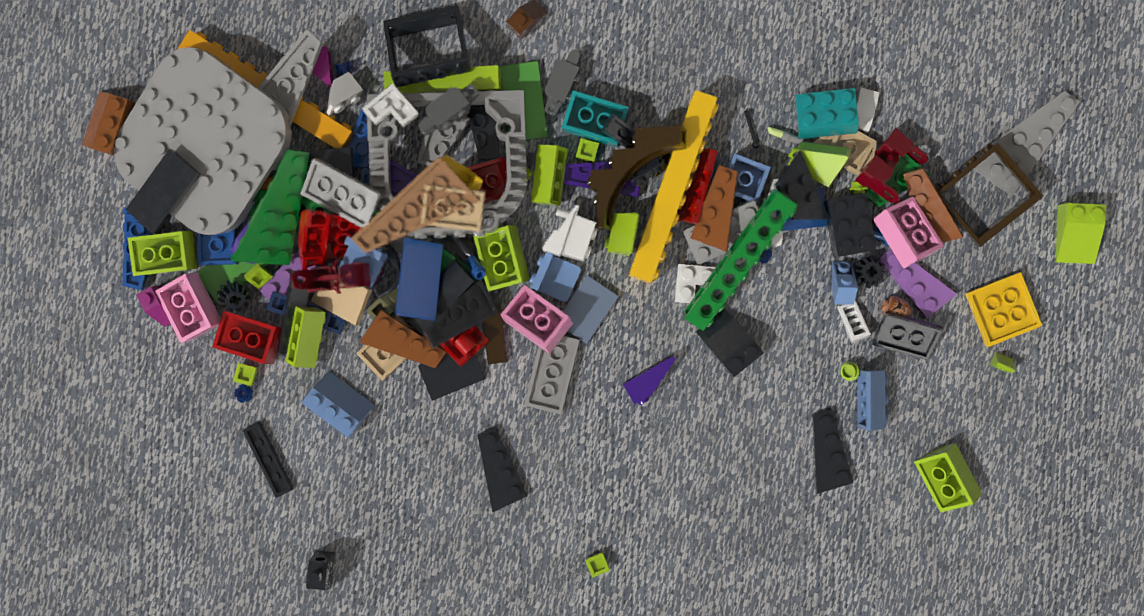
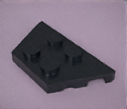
[775,151,829,220]

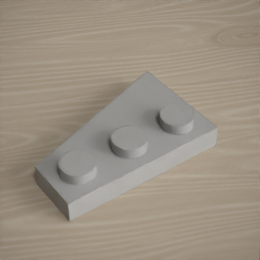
[417,117,471,167]

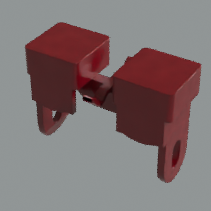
[855,128,929,204]
[291,261,371,294]

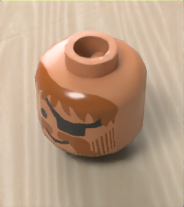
[880,296,912,317]

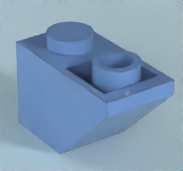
[832,261,858,305]

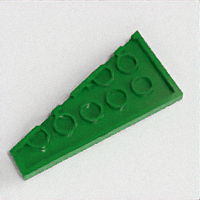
[230,149,309,265]

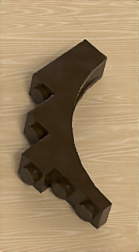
[588,125,686,231]

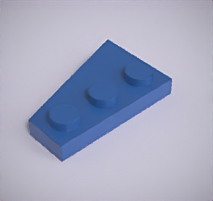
[349,110,369,168]

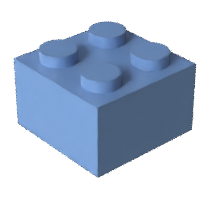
[727,153,771,204]

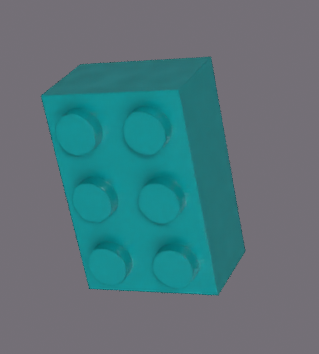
[795,88,859,139]
[562,90,629,148]

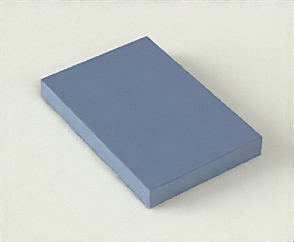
[562,275,619,344]

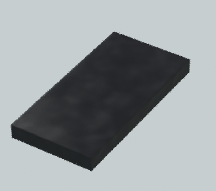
[125,149,201,234]

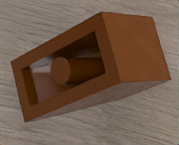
[506,0,547,40]

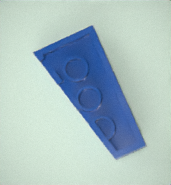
[123,207,159,290]

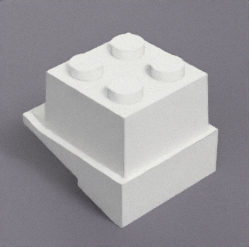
[542,205,598,262]

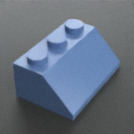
[857,370,888,431]
[302,371,375,438]

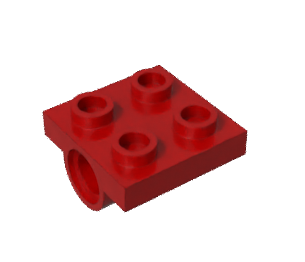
[440,326,489,367]

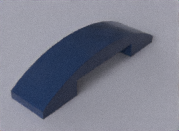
[267,291,346,335]

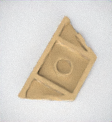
[813,131,877,176]

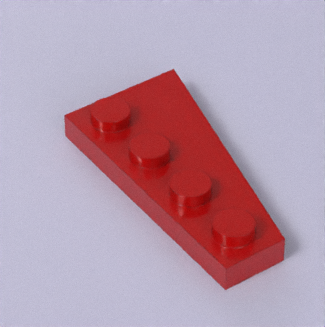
[678,148,718,224]

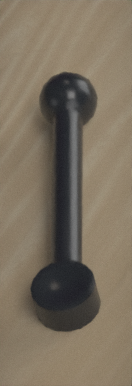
[744,110,760,149]

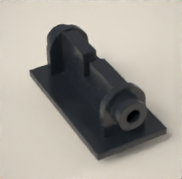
[629,156,667,187]
[443,234,478,263]

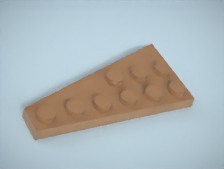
[351,157,480,253]

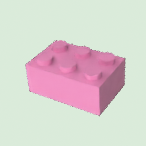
[873,197,944,268]
[155,272,221,343]
[501,285,573,354]

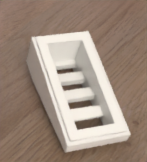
[837,300,871,343]

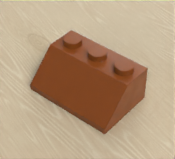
[82,91,136,156]

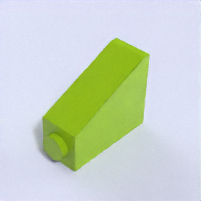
[788,142,851,187]

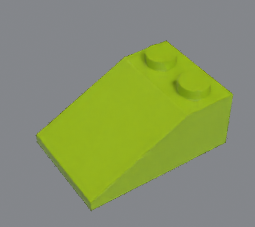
[1056,203,1106,264]
[604,213,639,256]
[128,231,198,276]

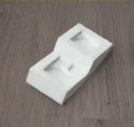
[856,87,880,132]

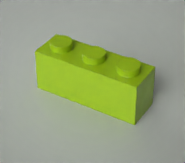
[531,145,568,206]
[285,306,326,368]

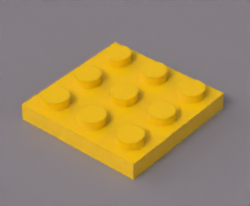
[965,272,1042,347]

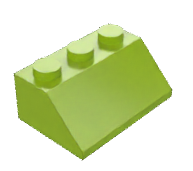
[474,225,530,291]
[914,443,982,513]

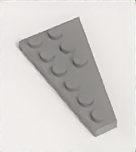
[258,29,323,126]
[964,91,1080,196]

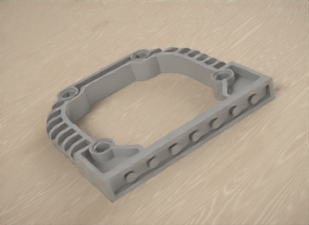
[367,90,527,239]

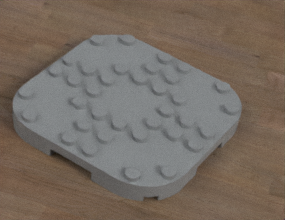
[114,48,292,235]

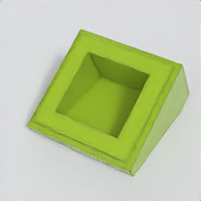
[990,352,1015,373]

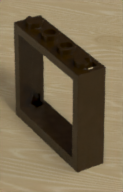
[935,143,1044,247]

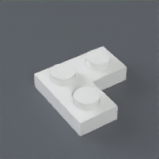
[362,84,419,127]
[674,264,716,303]

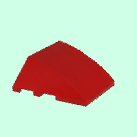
[298,209,362,270]

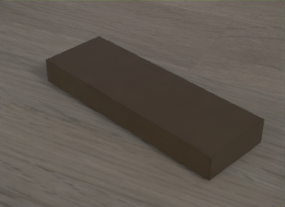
[483,305,507,364]

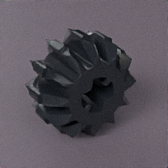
[854,256,887,288]
[217,279,251,313]

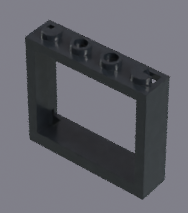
[383,5,472,87]

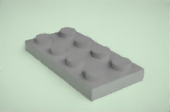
[301,158,383,228]
[682,199,768,265]
[524,336,579,414]

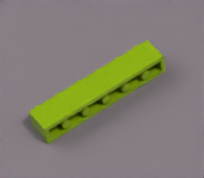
[384,65,502,94]

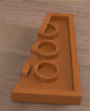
[690,165,738,253]
[903,168,964,243]
[359,309,446,368]

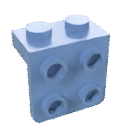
[338,237,388,289]
[529,252,581,302]

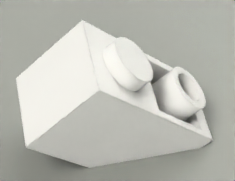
[327,72,363,116]

